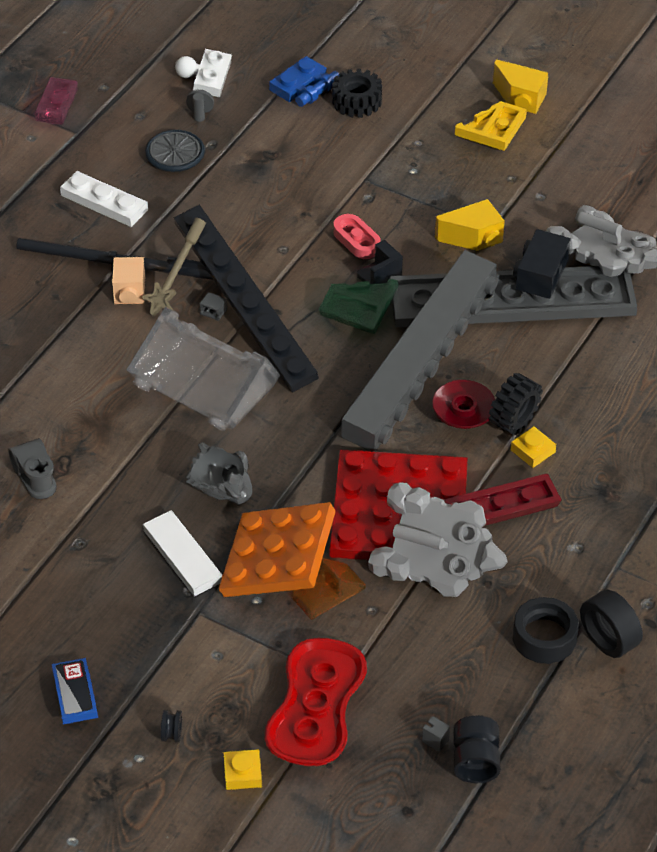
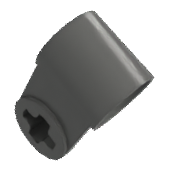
[8,438,57,499]

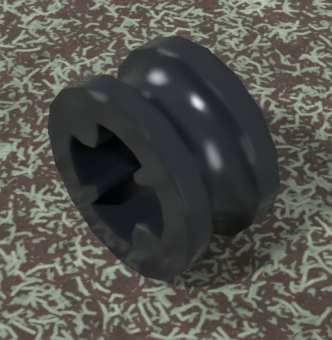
[161,710,182,743]

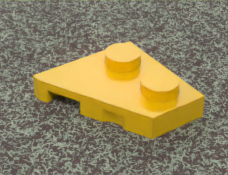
[455,101,527,151]

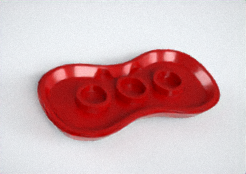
[264,638,367,767]

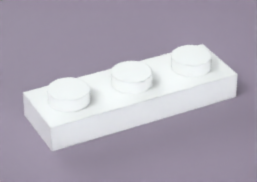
[60,171,148,227]

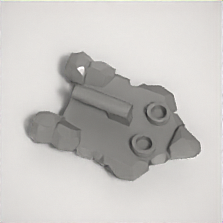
[546,205,657,277]
[368,483,508,597]

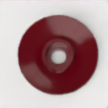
[433,380,495,429]

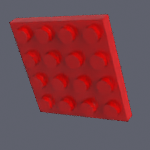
[330,450,468,560]

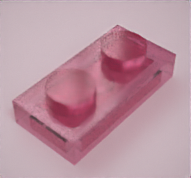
[35,77,78,125]

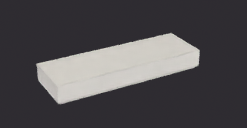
[143,510,223,597]

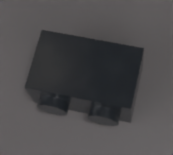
[513,229,571,299]

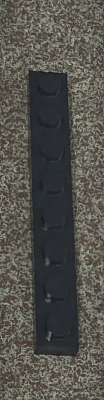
[174,204,319,393]

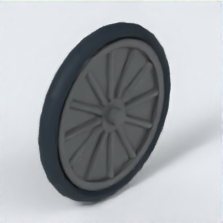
[145,130,205,172]

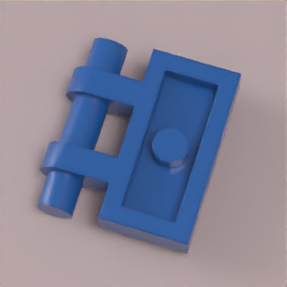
[269,56,339,107]

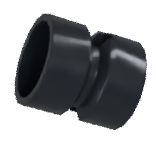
[453,715,501,783]

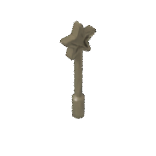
[142,218,206,317]

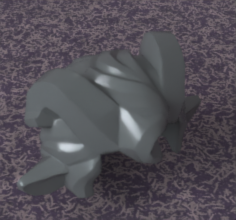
[186,442,252,504]

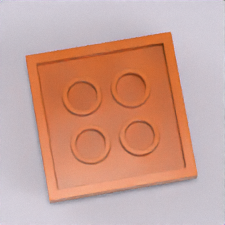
[219,502,335,597]

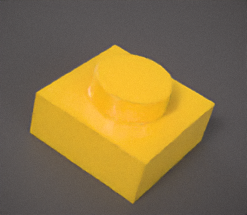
[511,426,556,468]
[224,749,262,790]

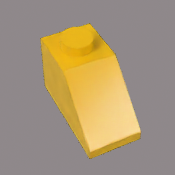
[493,59,548,114]
[435,199,505,251]

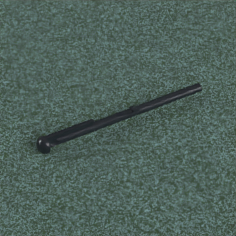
[16,238,213,280]

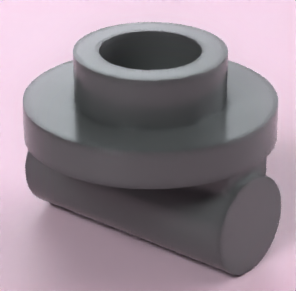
[186,89,214,122]

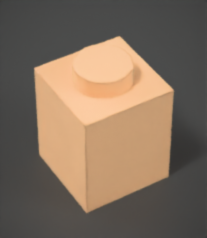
[112,257,145,304]

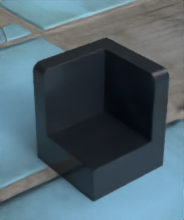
[357,240,403,292]

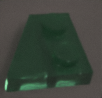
[319,279,399,335]

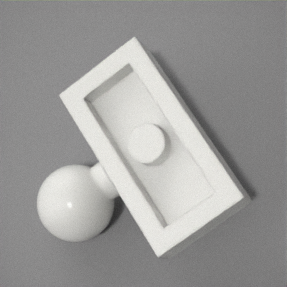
[175,49,232,97]

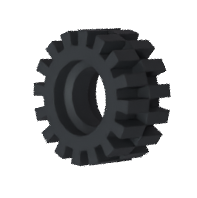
[332,68,382,118]
[489,373,543,435]

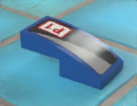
[52,658,98,725]

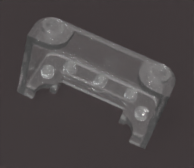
[127,307,280,431]

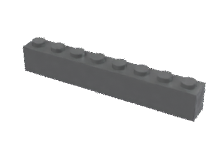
[341,250,498,452]

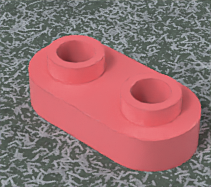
[334,214,380,259]

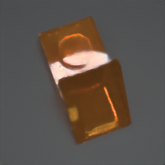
[292,558,366,620]

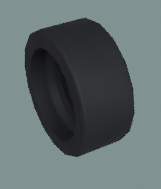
[580,589,643,658]
[513,597,579,664]

